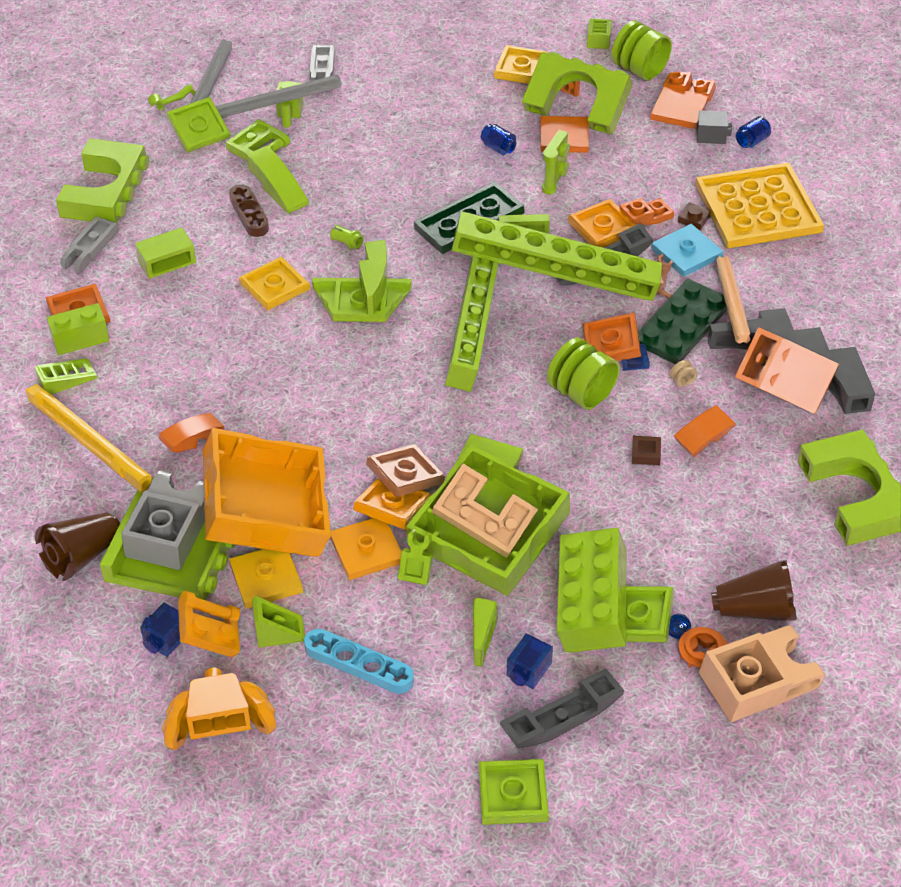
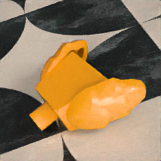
[162,668,277,750]

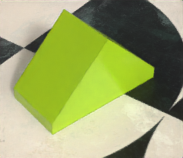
[252,596,305,648]

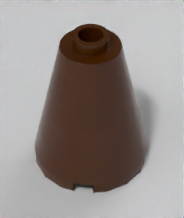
[35,512,120,581]
[711,560,797,621]

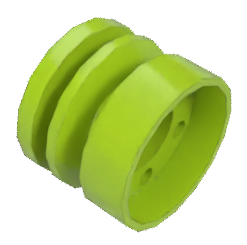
[611,20,672,81]
[547,337,620,410]

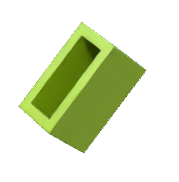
[135,227,196,279]
[47,303,110,355]

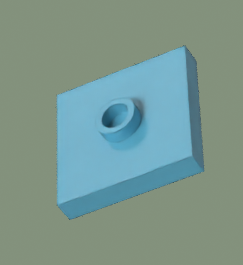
[651,224,724,277]

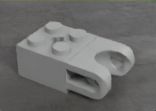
[121,470,205,570]

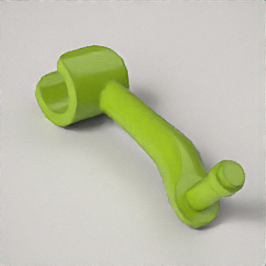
[148,84,196,110]

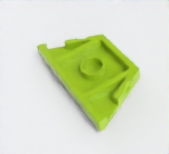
[312,278,412,322]

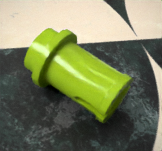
[330,224,364,250]

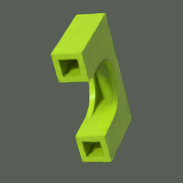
[522,52,633,135]
[56,138,149,223]
[797,429,901,546]

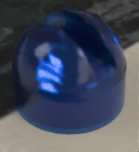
[668,613,691,639]

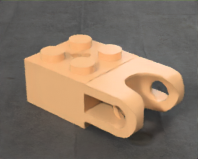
[699,625,826,723]

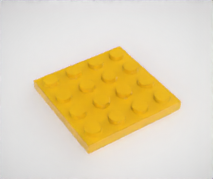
[695,162,824,249]

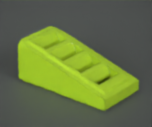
[587,18,612,49]
[34,358,97,395]
[473,598,498,667]

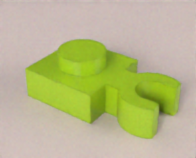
[398,529,433,585]

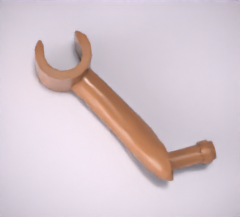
[656,254,673,299]

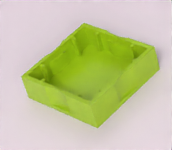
[406,445,570,596]

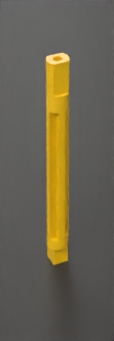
[25,384,152,493]

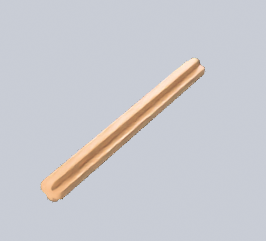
[716,256,750,344]

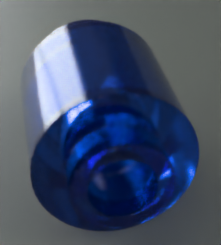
[736,116,771,148]
[480,124,517,156]

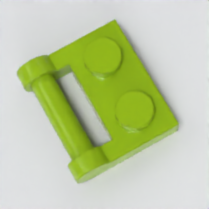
[226,119,291,161]
[542,130,570,195]

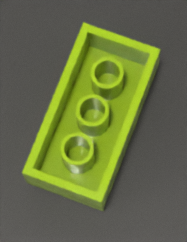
[557,527,627,652]

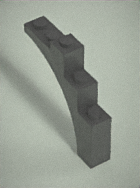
[708,308,875,414]

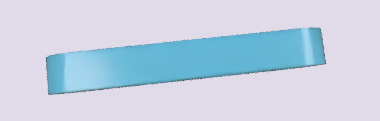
[304,629,414,694]

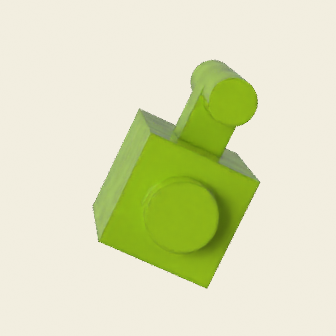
[276,81,304,128]

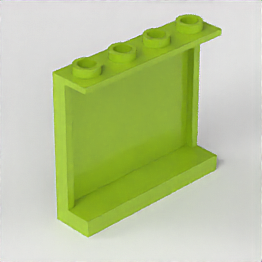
[100,478,236,600]

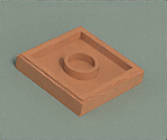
[366,444,445,497]

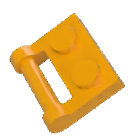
[178,591,240,657]

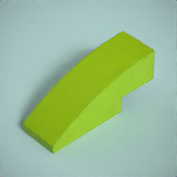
[247,145,309,214]
[358,240,388,316]

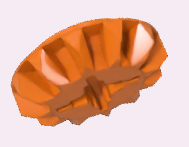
[678,627,727,668]

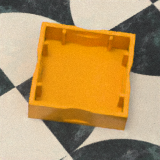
[203,428,331,557]

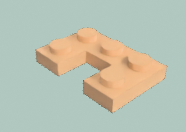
[432,464,538,558]

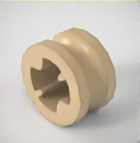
[670,360,698,387]

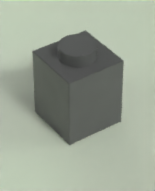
[697,110,732,144]

